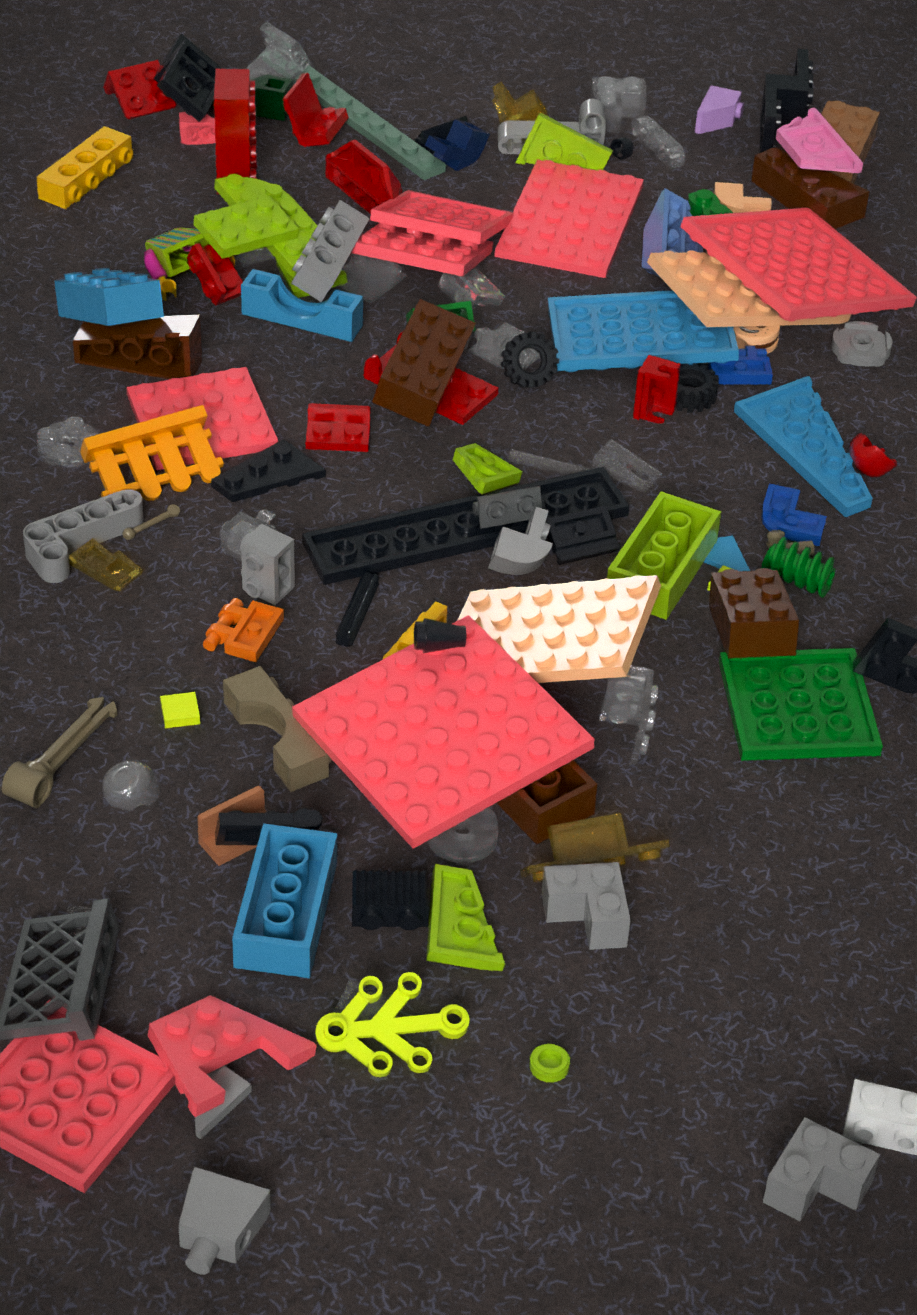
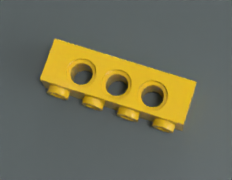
[36,126,133,209]

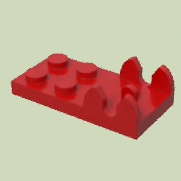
[364,330,498,425]

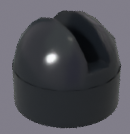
[610,137,634,160]

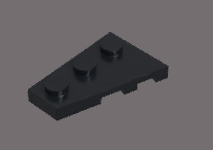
[211,439,326,502]

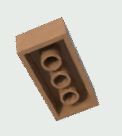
[821,101,880,184]

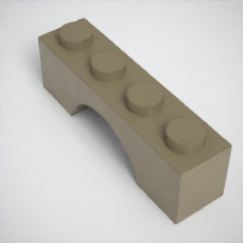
[223,666,332,792]

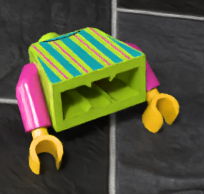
[144,228,235,301]

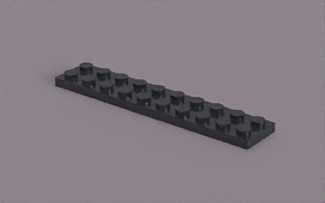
[302,467,629,585]

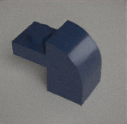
[425,119,490,171]

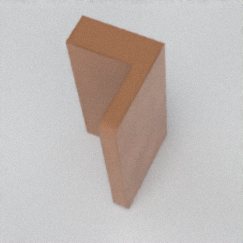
[197,786,267,866]

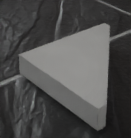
[195,1066,252,1139]

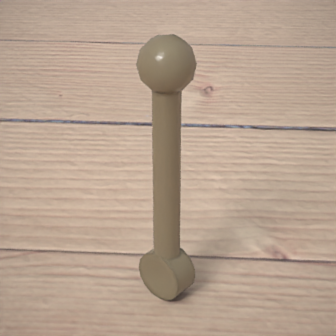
[122,504,180,540]

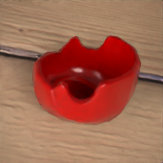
[849,433,897,478]

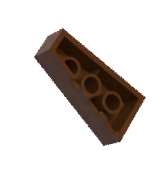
[751,147,870,229]

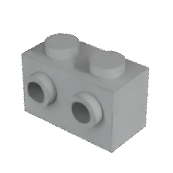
[240,523,295,605]

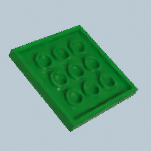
[719,648,883,761]

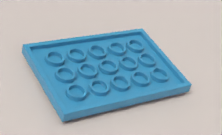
[548,290,739,372]

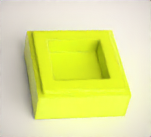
[160,692,200,728]

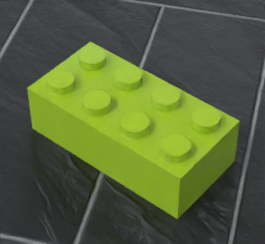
[607,491,721,620]

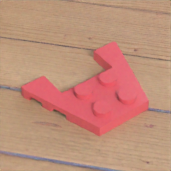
[148,995,317,1117]

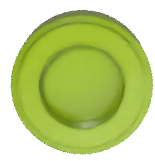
[530,1044,570,1082]

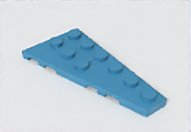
[734,376,873,518]

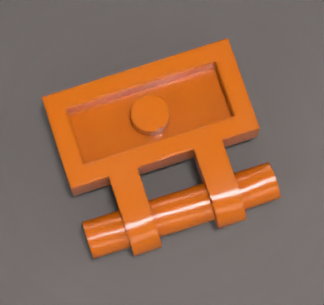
[203,598,284,662]

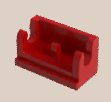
[633,355,681,423]

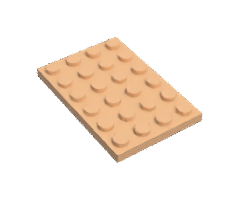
[647,250,851,327]
[457,575,661,683]

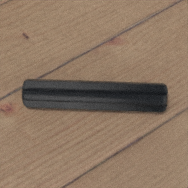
[335,571,379,647]

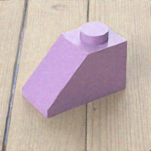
[695,85,744,134]

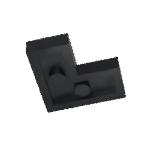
[853,618,917,694]

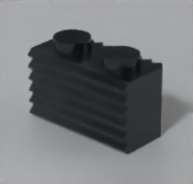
[352,869,429,930]

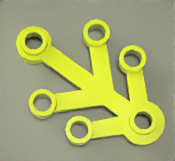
[315,972,470,1077]

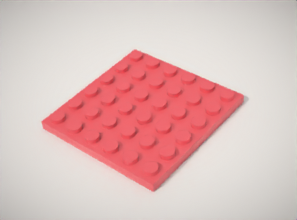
[680,208,917,322]
[292,615,594,849]

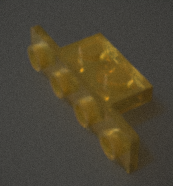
[520,813,670,882]

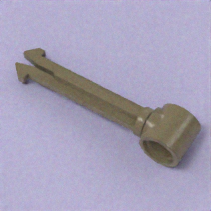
[2,697,117,809]

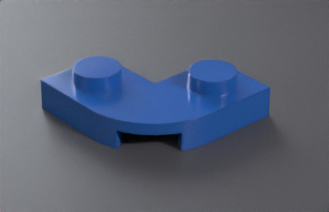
[761,484,827,546]

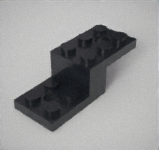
[153,33,222,122]
[760,49,814,153]

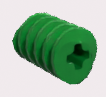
[761,537,836,598]

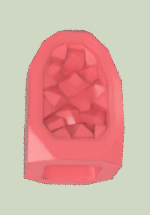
[179,112,215,145]

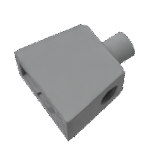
[179,1167,271,1274]

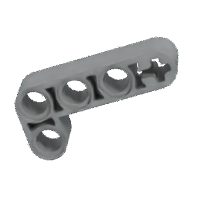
[497,99,606,154]
[23,489,144,583]

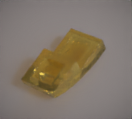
[69,538,143,591]

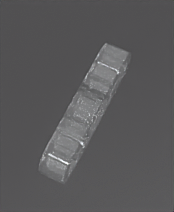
[631,115,685,169]

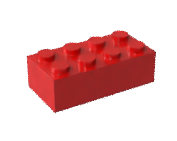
[214,69,257,194]

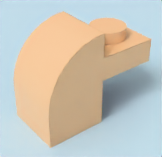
[714,182,772,213]

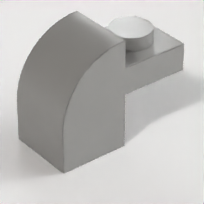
[488,507,553,575]

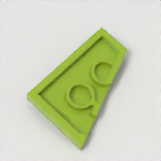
[515,113,613,170]
[426,864,505,971]

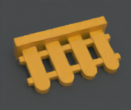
[80,405,224,501]

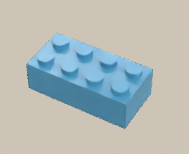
[54,268,164,326]
[232,823,337,978]

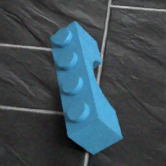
[241,269,363,342]

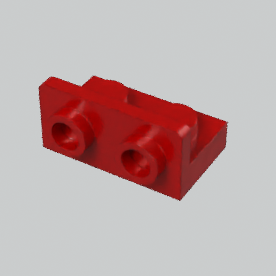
[187,243,243,305]
[306,403,370,452]

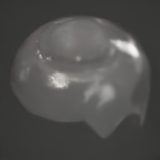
[102,760,161,812]

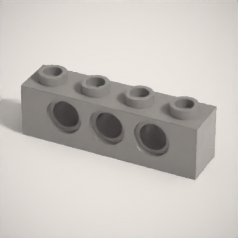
[291,200,370,302]

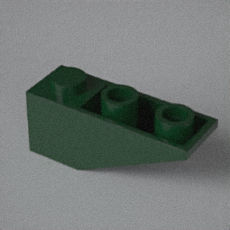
[210,75,293,121]

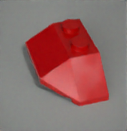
[326,139,402,214]

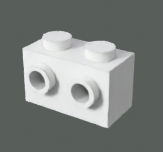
[843,1079,917,1155]

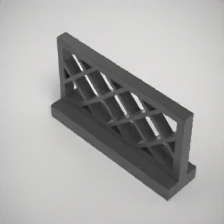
[0,899,120,1041]

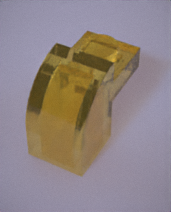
[492,81,549,124]

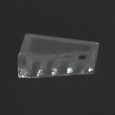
[589,439,662,493]

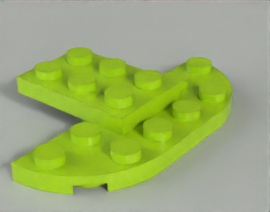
[193,174,318,279]

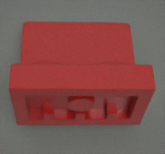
[103,60,176,119]
[283,73,349,147]

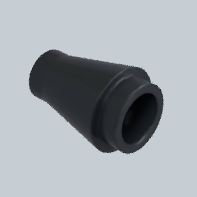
[414,618,466,653]

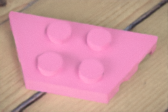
[776,107,863,173]

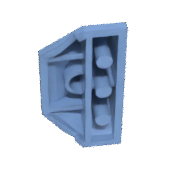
[641,188,703,278]

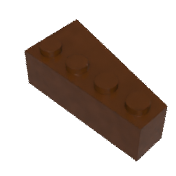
[73,315,202,379]

